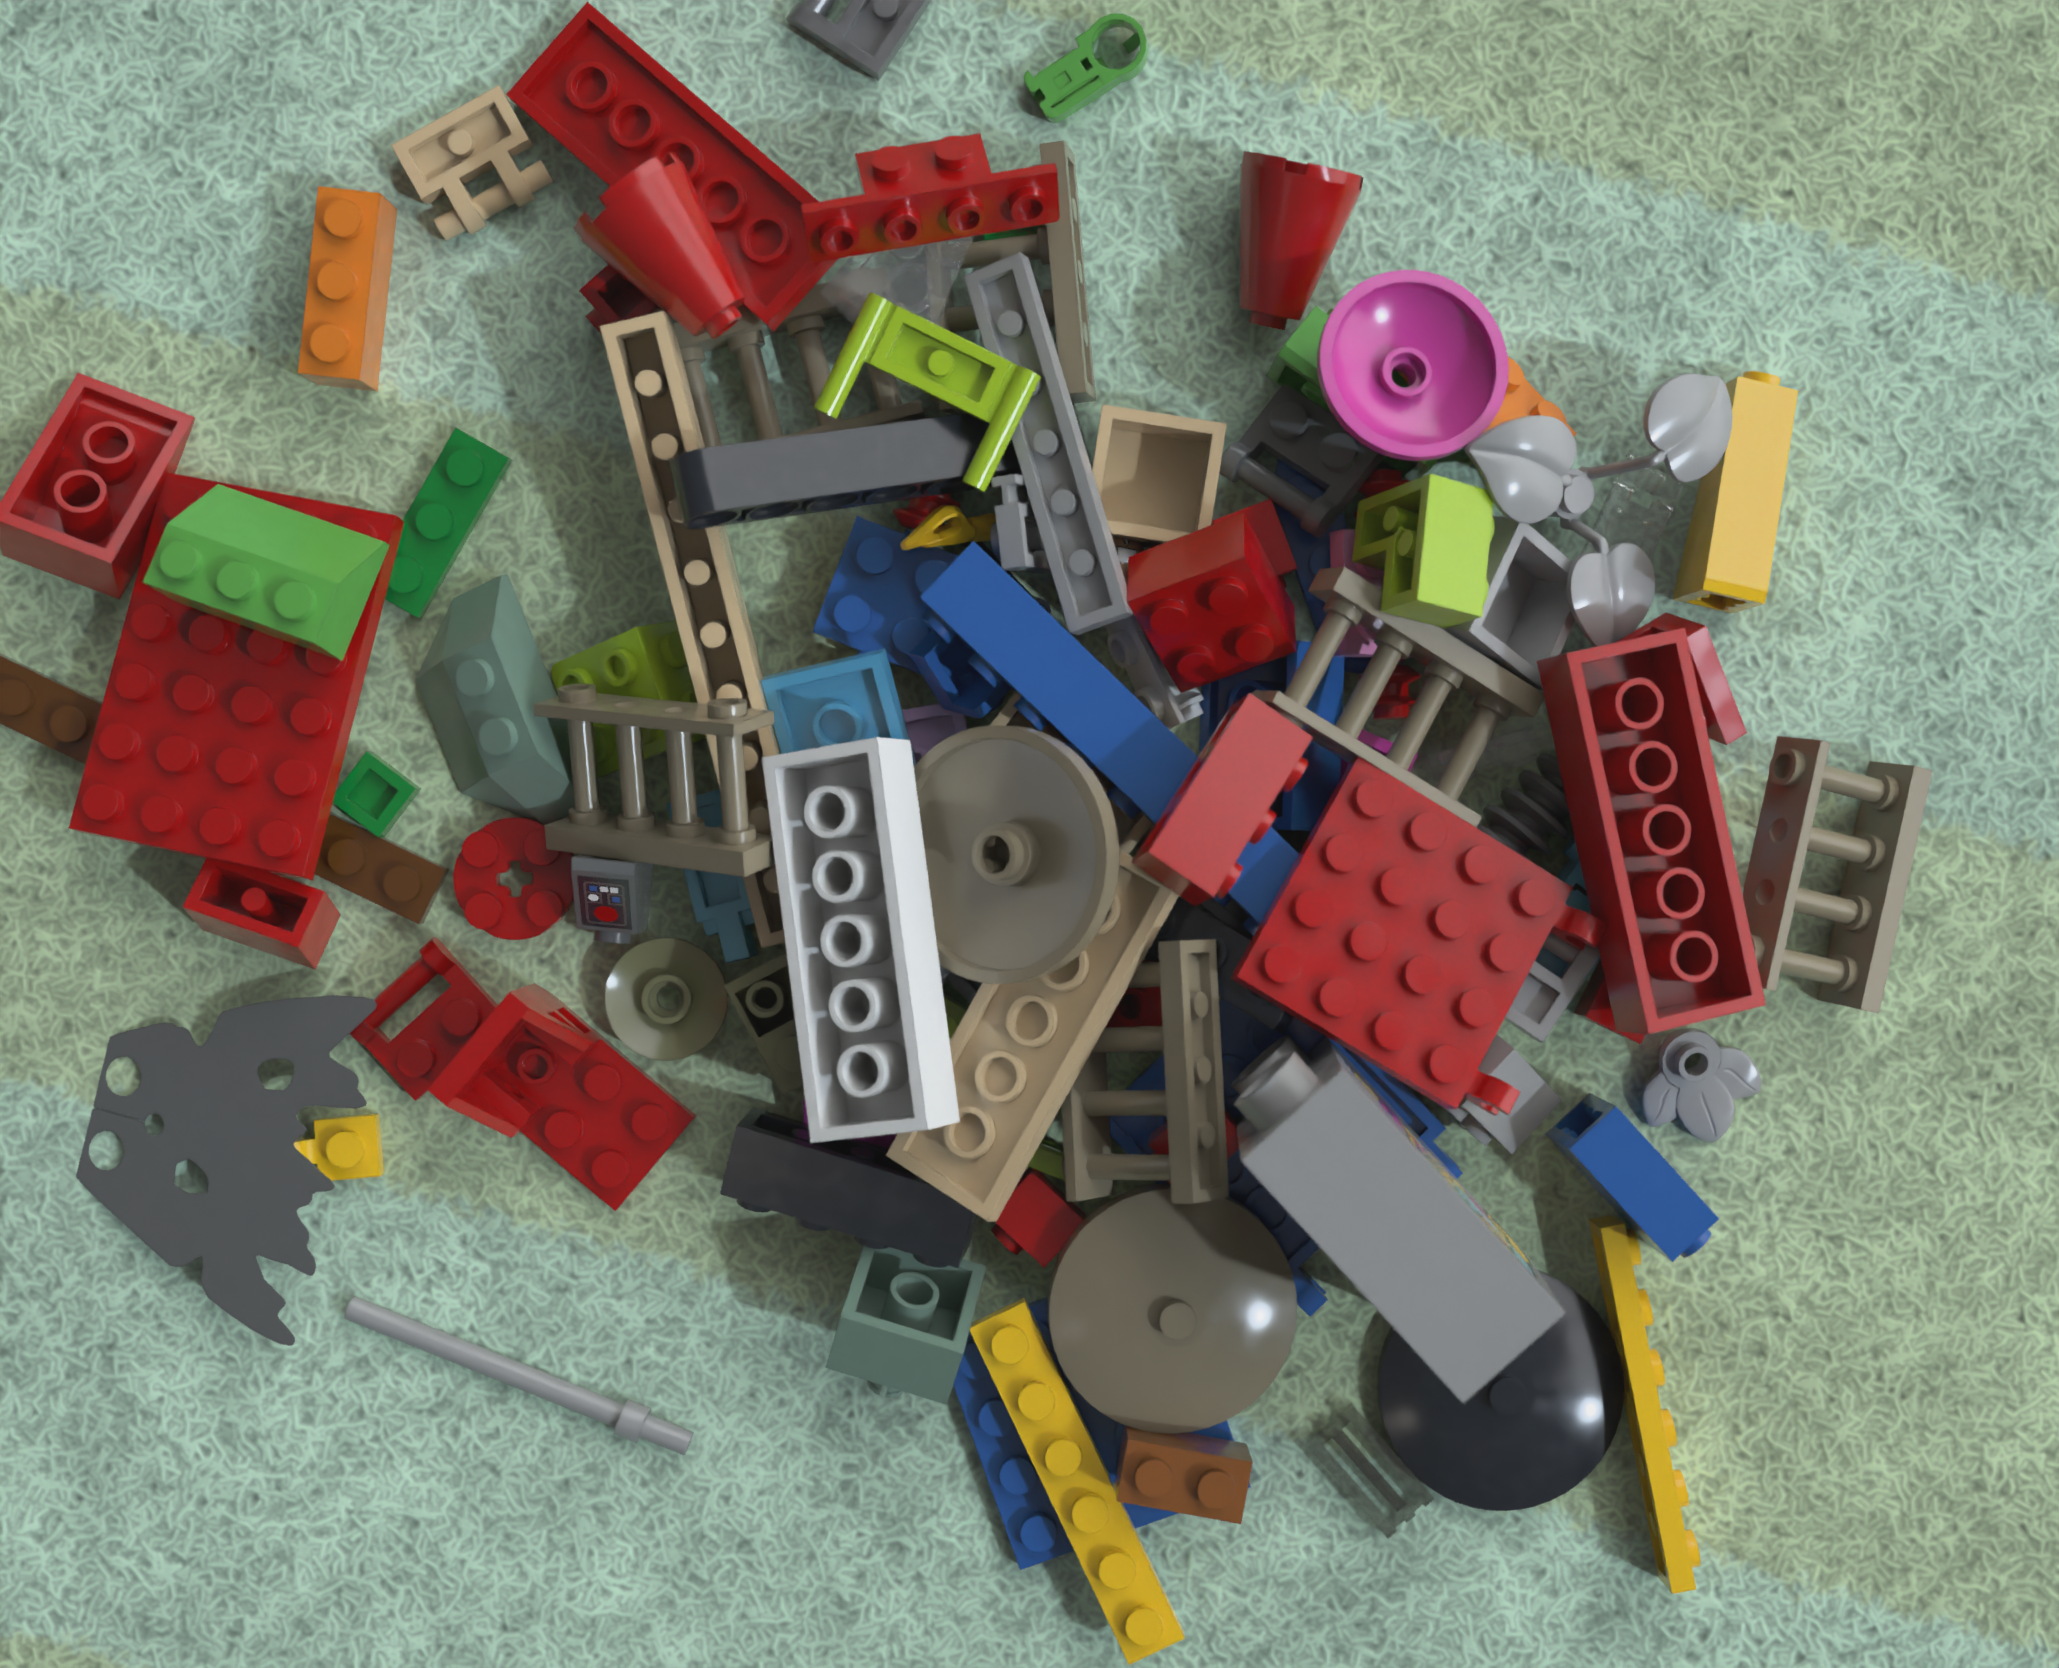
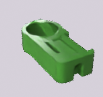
[1024,13,1148,123]

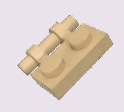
[391,85,554,241]

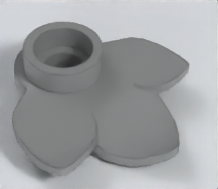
[1641,1028,1761,1143]

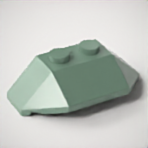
[415,574,575,825]

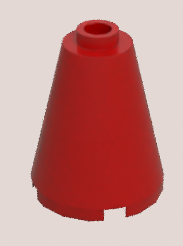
[1240,151,1364,330]
[573,152,745,339]

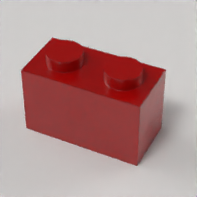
[182,859,341,969]

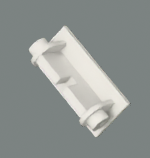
[1105,615,1204,729]

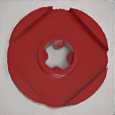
[453,817,575,940]

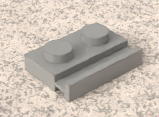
[990,474,1051,574]

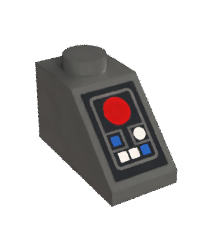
[571,854,654,943]

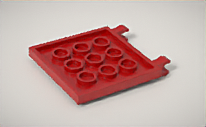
[1231,757,1608,1116]

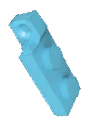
[667,789,758,963]

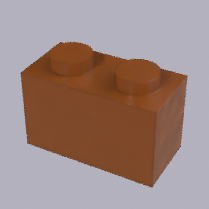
[1114,1425,1253,1524]

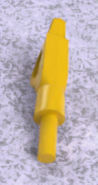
[900,505,996,550]

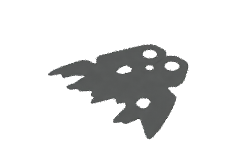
[76,995,377,1346]

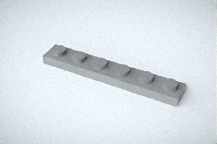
[963,252,1134,635]

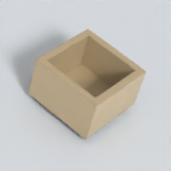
[1092,404,1227,548]

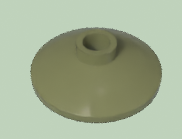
[604,937,728,1061]

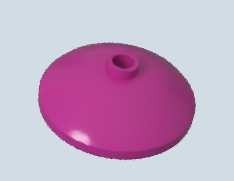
[1317,270,1509,461]

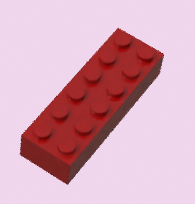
[1537,628,1766,1034]

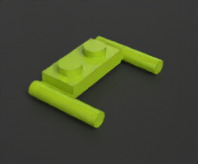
[813,292,1041,492]

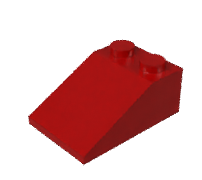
[0,373,195,600]

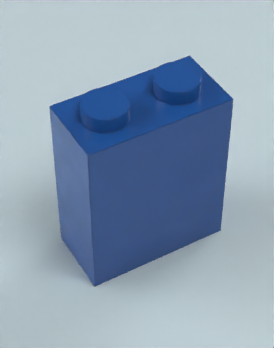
[1545,1093,1719,1262]

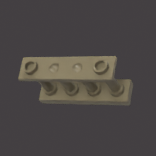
[925,140,1096,416]
[673,267,925,448]
[1252,567,1544,827]
[533,683,775,877]
[1742,736,1932,1013]
[1062,939,1229,1204]

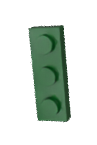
[385,427,512,619]

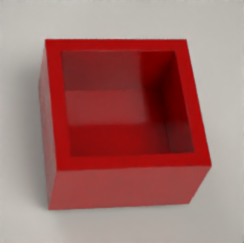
[1127,513,1296,693]

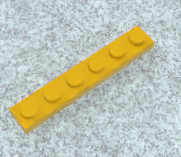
[1588,1215,1701,1594]
[969,1297,1185,1665]

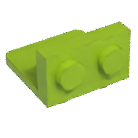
[551,620,707,778]

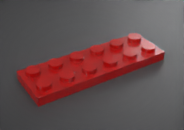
[506,2,838,332]

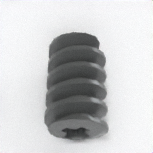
[1476,749,1570,861]

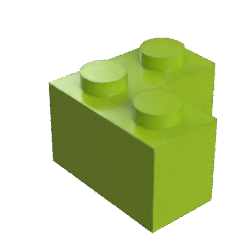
[1352,473,1495,628]

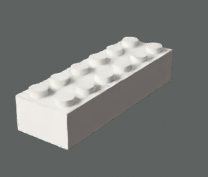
[762,737,960,1143]

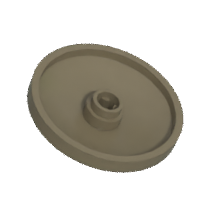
[914,725,1120,984]
[1047,1183,1297,1433]

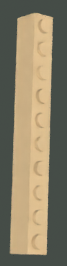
[600,311,785,948]

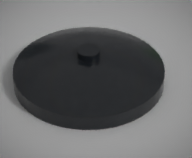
[1376,1270,1624,1511]

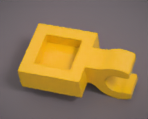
[294,1113,384,1181]

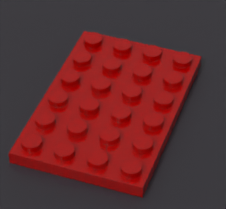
[69,473,404,881]

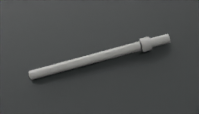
[344,1296,694,1455]

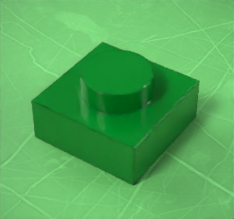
[333,751,421,837]

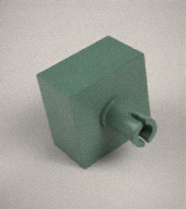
[826,1246,986,1404]

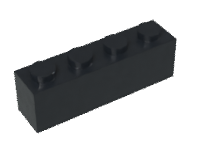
[720,1107,978,1268]

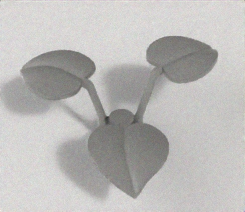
[1465,373,1733,647]

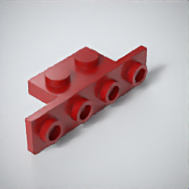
[801,133,1060,262]

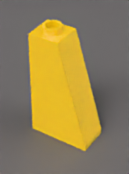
[1672,371,1798,614]

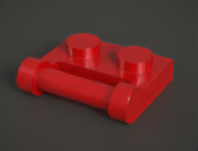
[350,937,498,1101]

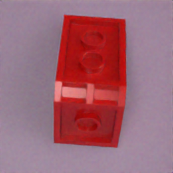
[427,983,697,1211]

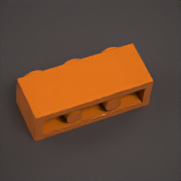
[298,186,397,391]

